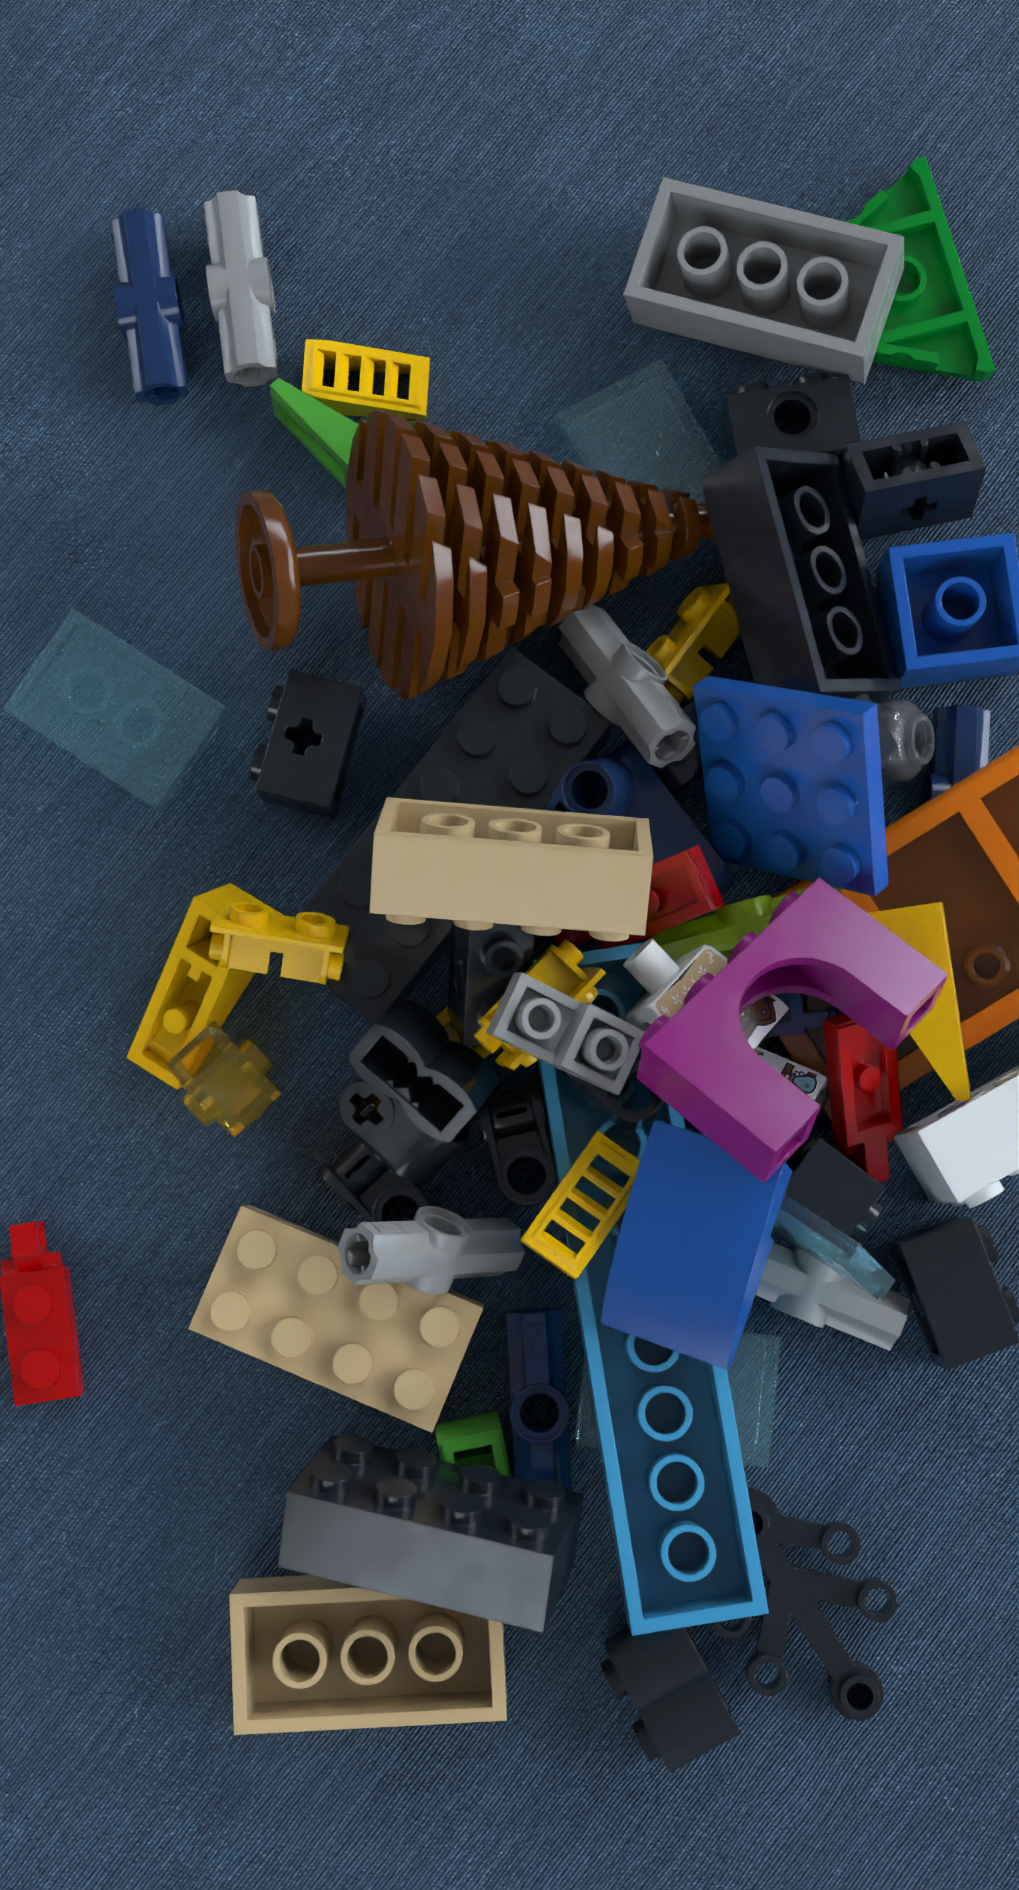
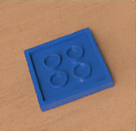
[693,676,889,896]

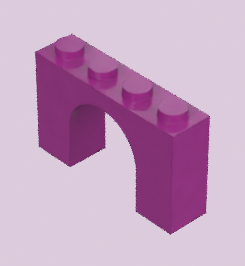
[636,878,948,1183]

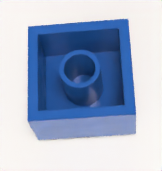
[875,533,1019,689]

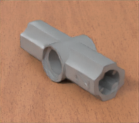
[204,190,279,387]
[558,605,696,768]
[338,1206,525,1295]
[756,1243,910,1351]

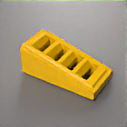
[302,339,430,420]
[520,1131,640,1281]

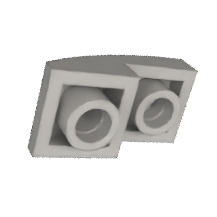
[486,972,645,1095]

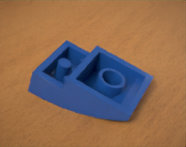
[600,1119,792,1371]

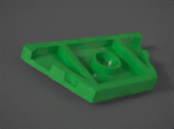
[845,156,996,382]

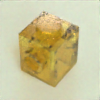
[167,1020,282,1138]

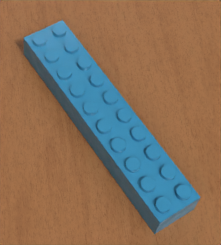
[533,943,769,1636]

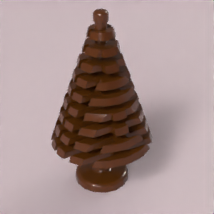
[235,410,716,699]

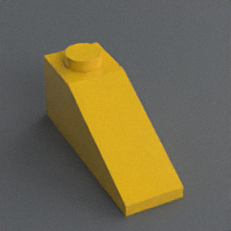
[126,883,282,1090]
[867,902,971,1102]

